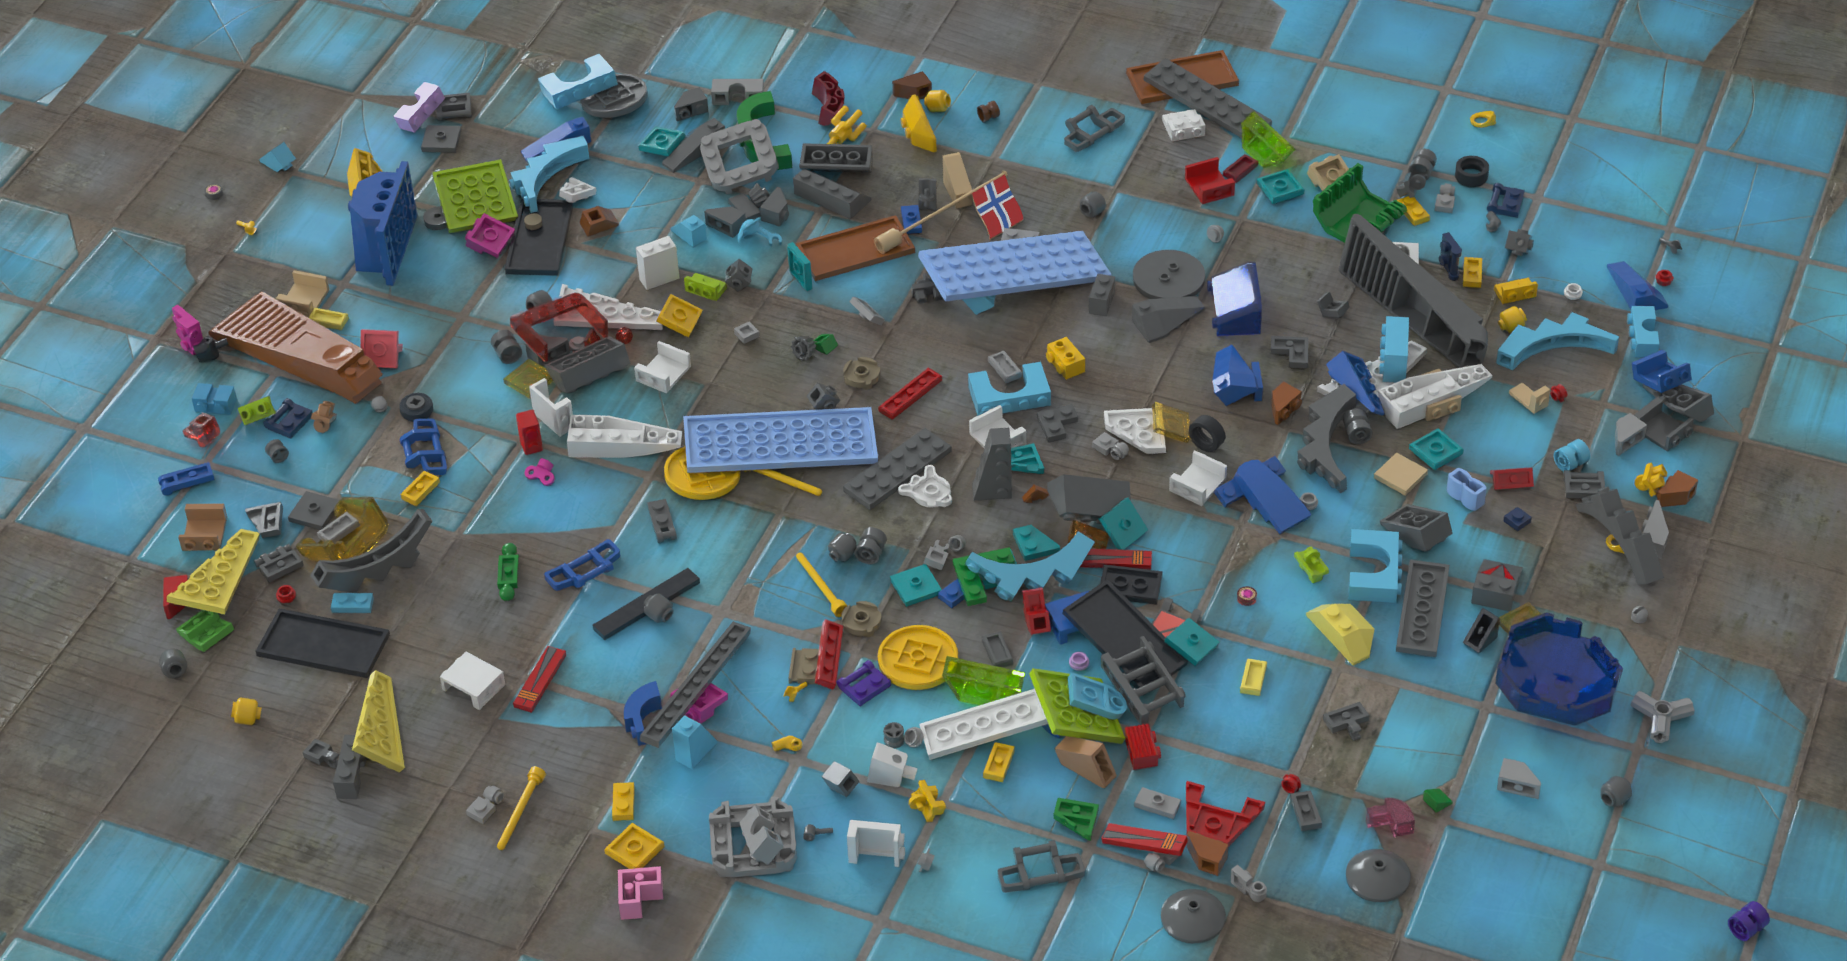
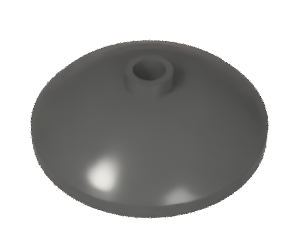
[1346,849,1411,902]
[1161,889,1226,944]

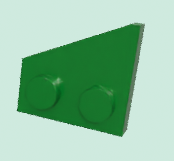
[1053,798,1099,841]

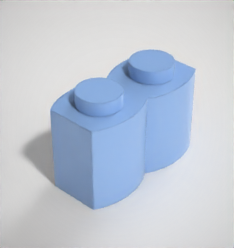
[1447,468,1486,511]

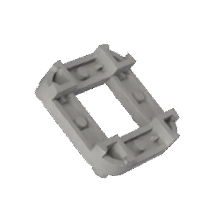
[700,119,779,194]
[709,797,797,878]

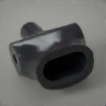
[193,336,229,362]

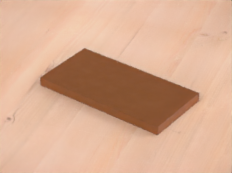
[1126,50,1239,104]
[796,215,915,281]

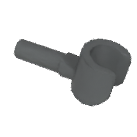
[1659,238,1682,254]
[803,824,833,841]

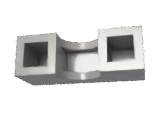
[711,79,764,105]
[740,805,784,865]

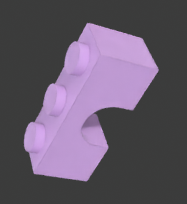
[393,82,445,133]

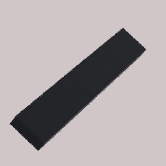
[593,568,700,640]

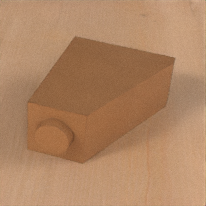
[1054,736,1117,788]

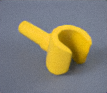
[236,220,257,235]
[783,682,808,702]

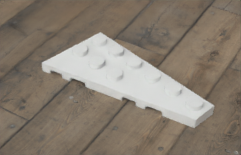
[554,284,663,330]
[1317,341,1427,413]

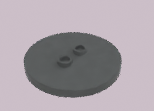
[580,74,648,118]
[1133,250,1205,299]

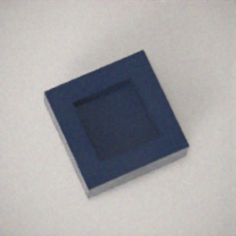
[1503,507,1532,532]

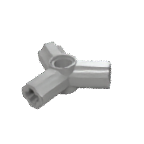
[1631,691,1695,743]

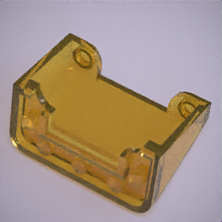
[296,497,389,563]

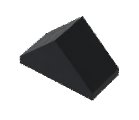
[1463,608,1500,653]

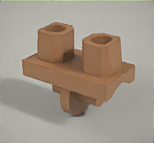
[311,401,337,433]

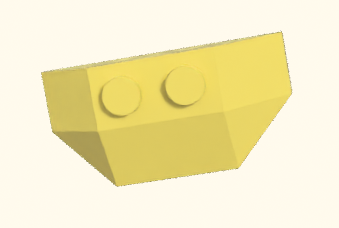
[1306,604,1374,666]

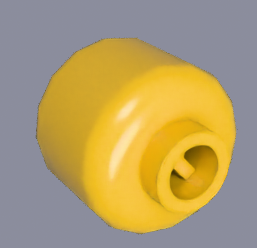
[924,90,951,112]
[1498,306,1527,333]
[231,697,262,725]

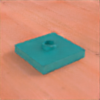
[638,126,686,156]
[1257,169,1305,204]
[787,242,813,291]
[1409,428,1464,470]
[1099,497,1148,550]
[890,564,942,607]
[1164,618,1220,666]

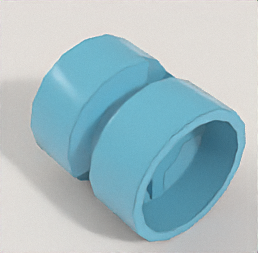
[1554,439,1591,472]

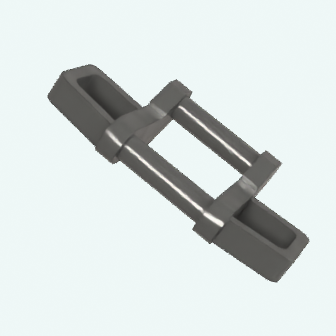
[1064,105,1125,152]
[997,840,1085,893]

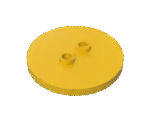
[664,446,741,500]
[878,625,958,690]

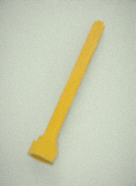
[742,469,822,496]
[796,552,847,617]
[497,766,546,850]

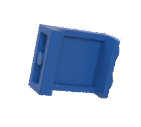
[1632,350,1692,393]
[1045,591,1089,645]

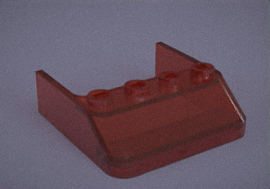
[510,292,608,362]

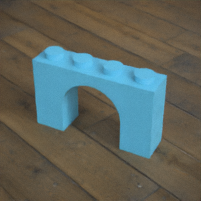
[538,54,618,110]
[968,362,1051,416]
[1348,529,1402,603]

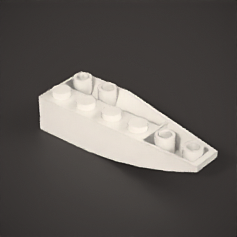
[1378,364,1492,429]
[567,415,682,458]

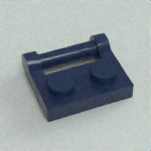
[1487,183,1525,218]
[1439,232,1462,281]
[263,398,313,439]

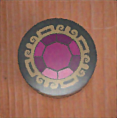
[204,184,223,200]

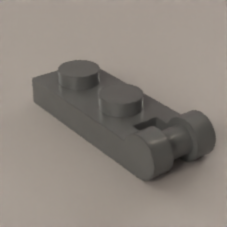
[647,499,677,543]

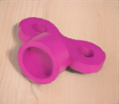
[524,458,555,486]

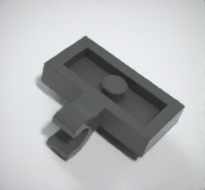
[1323,702,1369,741]

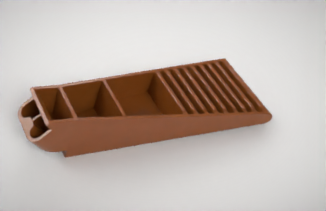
[209,291,383,404]

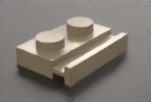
[788,648,819,685]

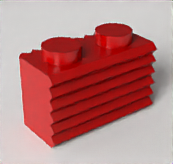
[516,410,543,455]
[1125,723,1161,770]

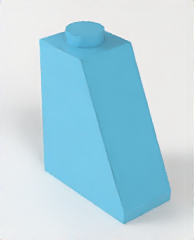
[672,715,717,769]

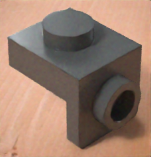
[1317,292,1350,318]

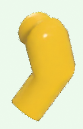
[771,735,802,752]

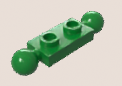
[497,543,519,601]

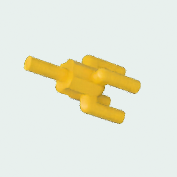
[827,106,867,144]

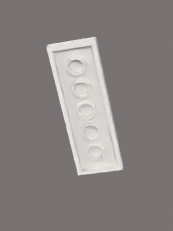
[919,689,1048,760]

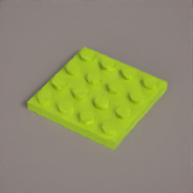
[432,159,518,233]
[1029,668,1126,744]

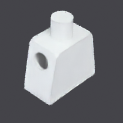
[867,742,918,787]

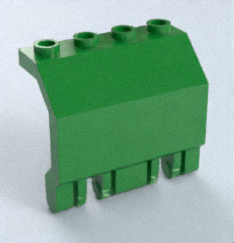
[1313,163,1407,243]

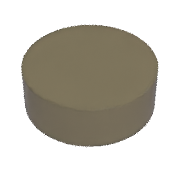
[524,213,542,230]

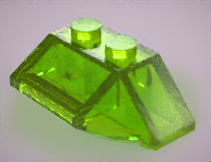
[1241,110,1296,168]
[942,656,1026,706]

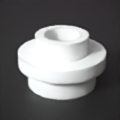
[1564,283,1583,300]

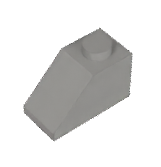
[1615,413,1647,456]
[1497,758,1541,799]

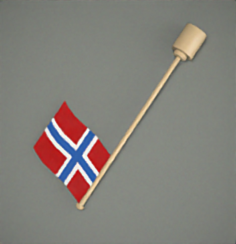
[874,170,1023,254]

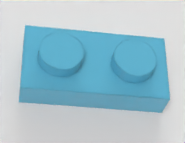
[331,593,374,613]

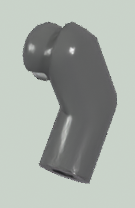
[1486,211,1501,232]

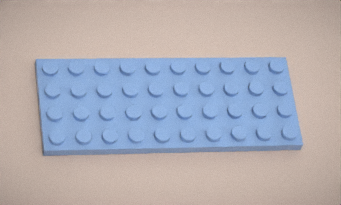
[918,231,1112,302]
[683,407,878,473]

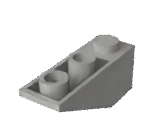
[1642,500,1669,559]

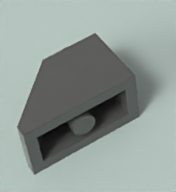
[760,187,789,227]
[704,206,746,238]
[525,336,570,369]

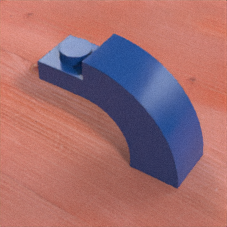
[624,681,662,746]

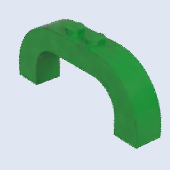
[737,91,793,170]

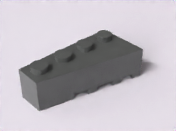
[972,427,1012,501]

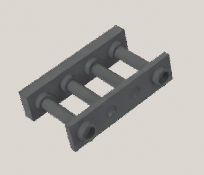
[1101,636,1186,725]

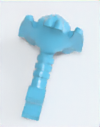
[737,217,782,246]

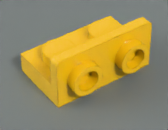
[1494,277,1538,304]

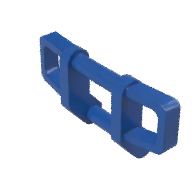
[400,418,447,475]
[544,539,621,591]

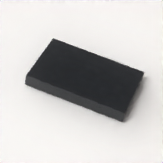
[1100,565,1163,605]

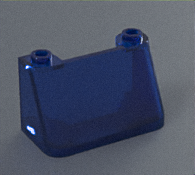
[1207,262,1262,336]

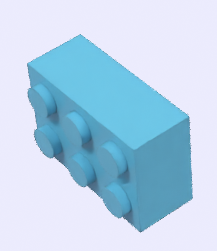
[1379,316,1409,383]

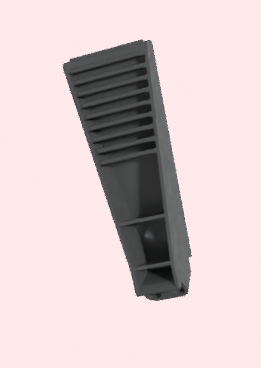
[1339,214,1488,368]

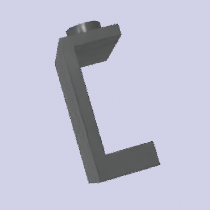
[1634,396,1694,452]

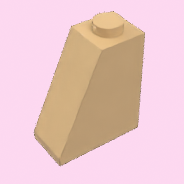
[943,152,973,209]

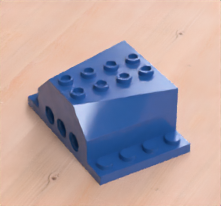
[348,161,418,286]

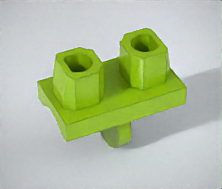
[238,396,276,425]
[1294,546,1329,583]

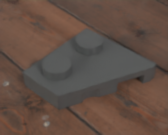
[245,502,283,538]

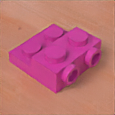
[465,213,515,258]
[172,305,203,356]
[670,683,728,724]

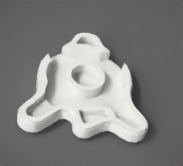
[898,465,952,507]

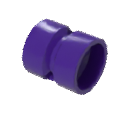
[1728,901,1770,941]

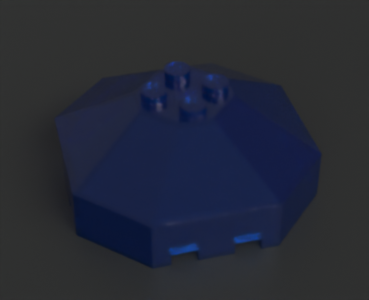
[1495,612,1623,726]

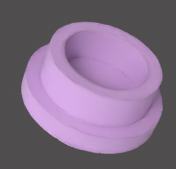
[1069,652,1089,671]

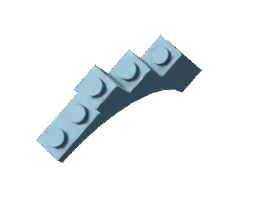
[509,136,590,213]
[1496,312,1619,370]
[965,531,1095,601]

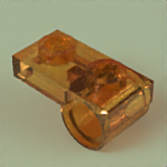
[1068,520,1109,549]

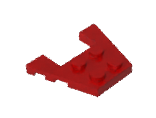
[1186,781,1265,847]

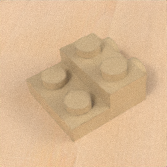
[1307,154,1349,191]

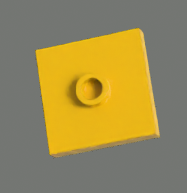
[656,294,703,337]
[604,823,665,869]

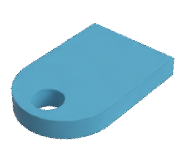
[1068,672,1127,719]

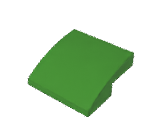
[176,610,234,652]

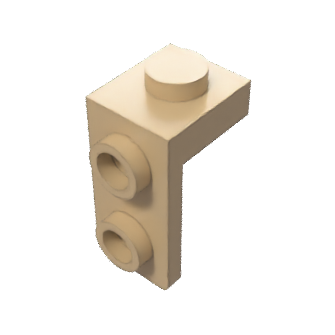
[1509,383,1550,414]

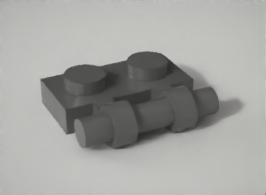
[254,544,304,583]

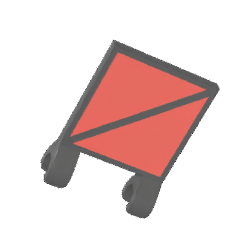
[1152,598,1202,637]

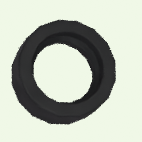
[1455,155,1489,187]
[1188,415,1226,452]

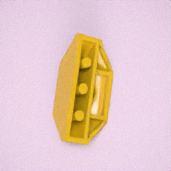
[900,95,937,152]
[347,148,383,196]

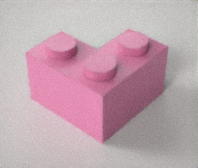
[618,866,663,920]

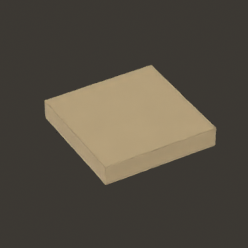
[1374,453,1428,496]

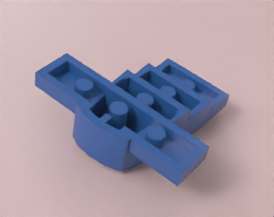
[1214,456,1312,535]

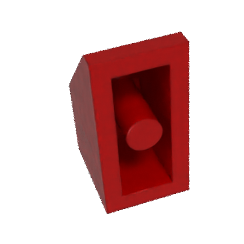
[163,575,188,619]

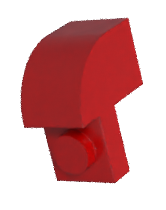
[1022,587,1051,635]

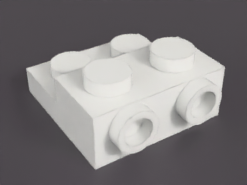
[1162,109,1205,142]

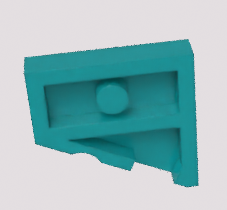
[1011,443,1044,474]
[1013,525,1060,561]

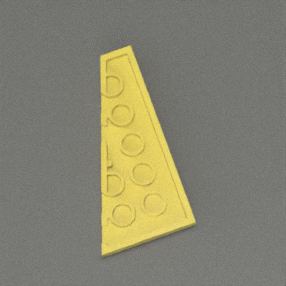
[167,529,260,615]
[352,670,405,772]

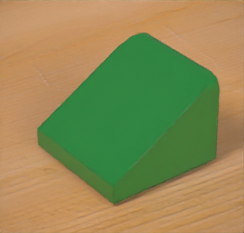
[813,334,838,355]
[1423,788,1453,813]

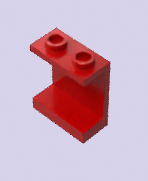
[1185,157,1235,204]

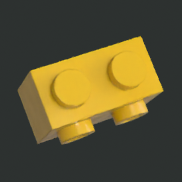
[1046,337,1085,380]

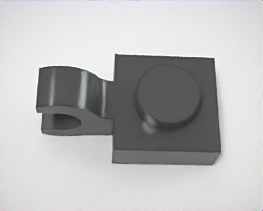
[302,739,339,769]

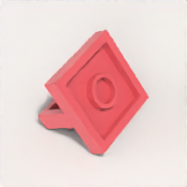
[360,329,403,368]

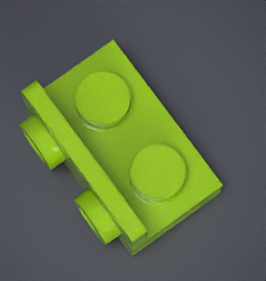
[684,273,727,301]

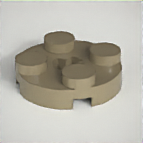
[843,357,880,390]
[842,601,882,637]

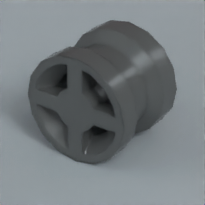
[265,439,289,463]
[883,722,904,748]

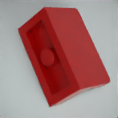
[1490,467,1534,490]

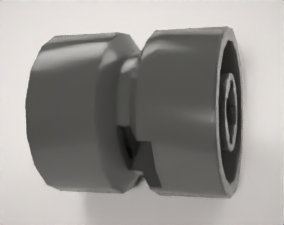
[1408,148,1437,180]
[491,330,522,364]
[1343,408,1373,444]
[855,527,887,564]

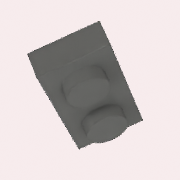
[1290,791,1322,831]

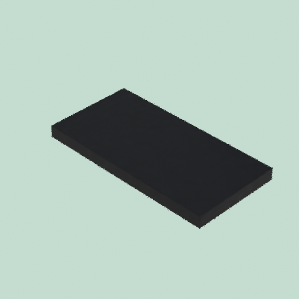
[505,199,574,276]
[1062,579,1188,696]
[255,608,390,678]

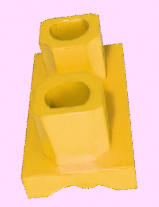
[1634,463,1668,497]
[908,780,946,822]

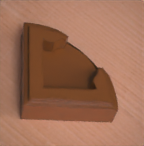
[1022,484,1049,503]

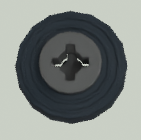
[399,392,433,422]

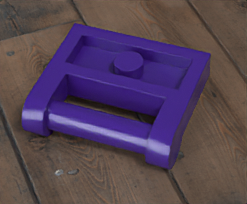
[836,660,891,706]

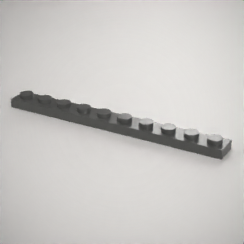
[640,621,751,748]

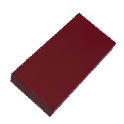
[1223,154,1258,183]

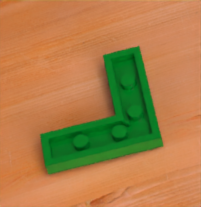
[953,547,1015,606]

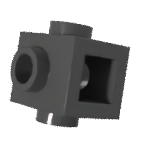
[1505,229,1534,256]
[724,259,753,292]
[806,382,840,410]

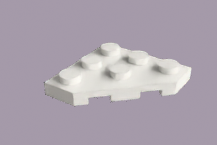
[1104,408,1166,454]

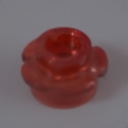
[615,327,633,344]

